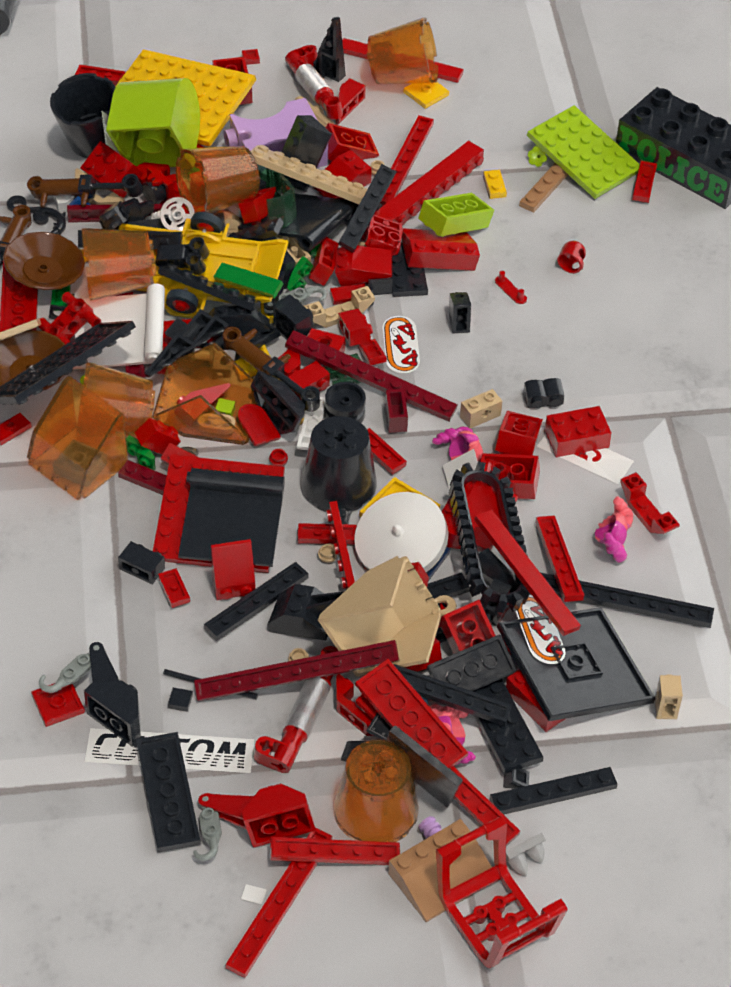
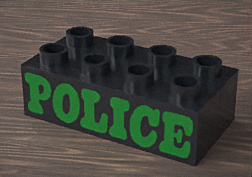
[616,87,731,209]

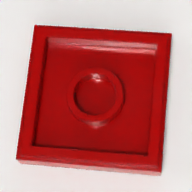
[31,683,85,727]

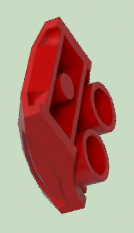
[365,215,403,256]

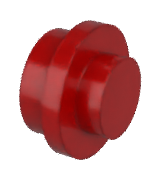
[269,449,288,466]

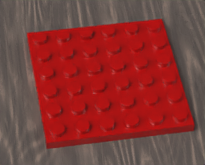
[153,454,285,573]

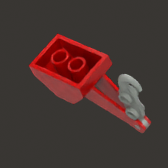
[193,783,316,861]

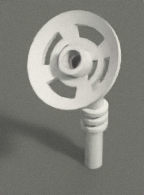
[145,197,195,231]

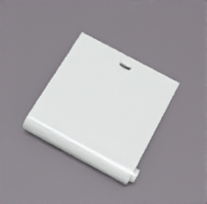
[73,284,165,370]

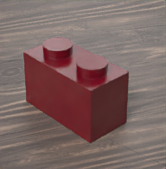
[385,389,408,433]

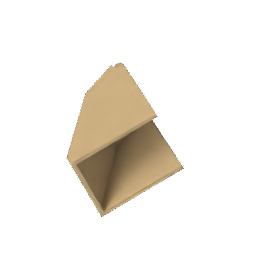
[318,556,441,677]

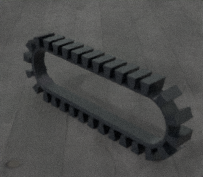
[448,462,530,613]

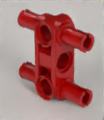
[38,292,101,344]

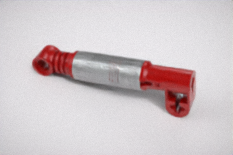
[285,45,343,120]
[253,646,338,773]

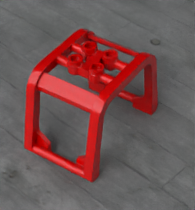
[436,816,568,968]

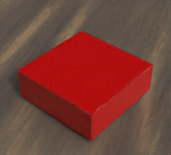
[242,49,260,65]

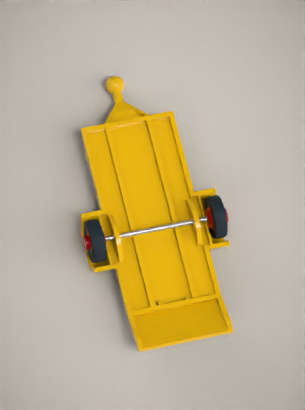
[80,212,289,318]

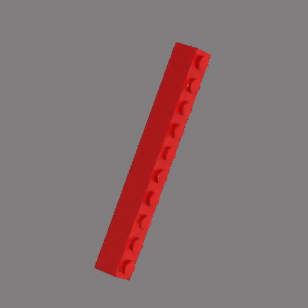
[361,140,484,242]

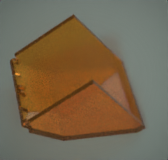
[152,343,256,445]
[27,376,128,500]

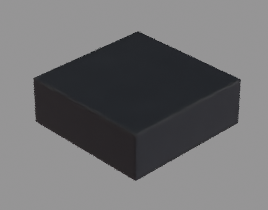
[168,687,193,712]

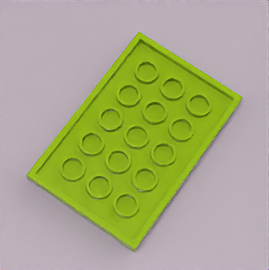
[526,105,640,199]

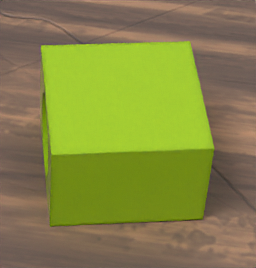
[215,398,235,417]

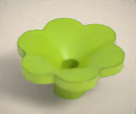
[528,146,547,167]

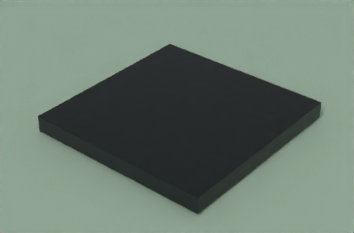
[381,725,463,808]

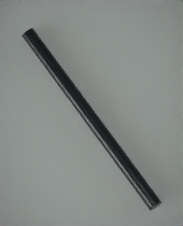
[163,669,258,700]

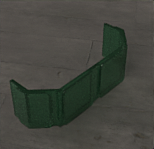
[239,161,297,228]

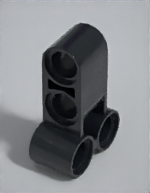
[155,237,210,275]

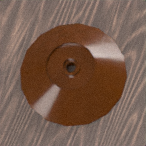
[3,231,85,290]
[0,330,65,391]

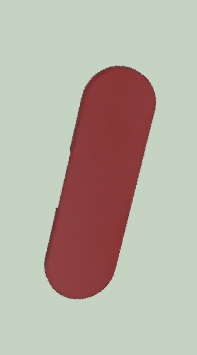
[495,271,527,304]

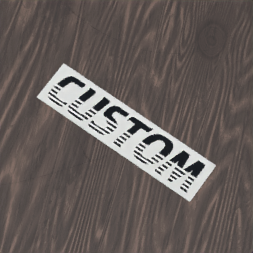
[85,728,254,773]

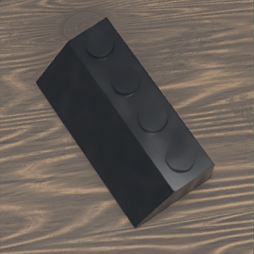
[272,115,332,192]

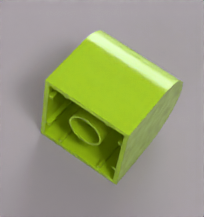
[106,78,200,167]

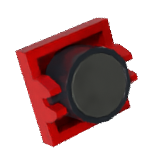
[142,165,175,204]

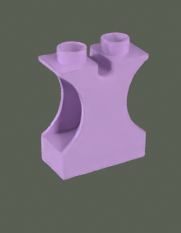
[223,98,328,178]

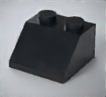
[273,294,313,340]

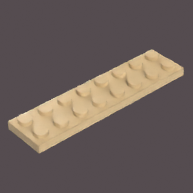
[246,145,367,204]

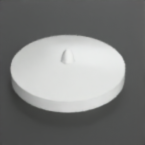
[355,492,448,572]

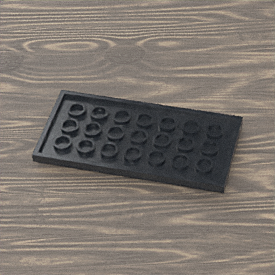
[0,321,136,405]

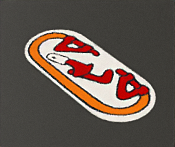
[382,316,420,373]
[515,595,566,664]

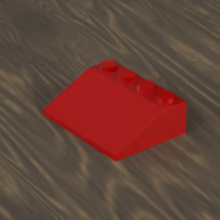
[402,228,480,271]
[442,480,518,552]

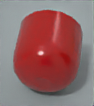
[557,241,586,273]

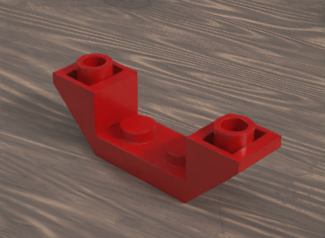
[620,472,680,534]
[336,674,373,736]

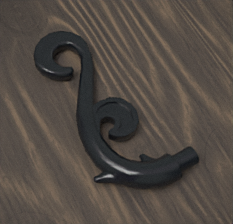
[6,195,66,235]

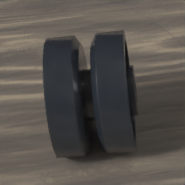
[325,382,366,423]

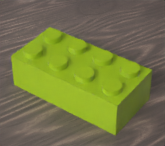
[418,192,494,237]

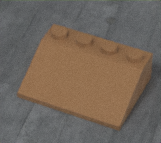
[388,819,492,922]

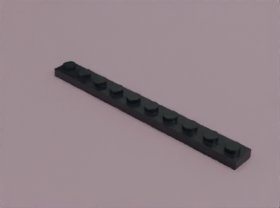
[540,572,714,628]

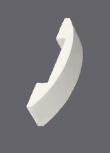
[297,397,325,450]

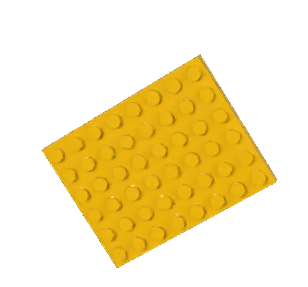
[115,49,256,147]

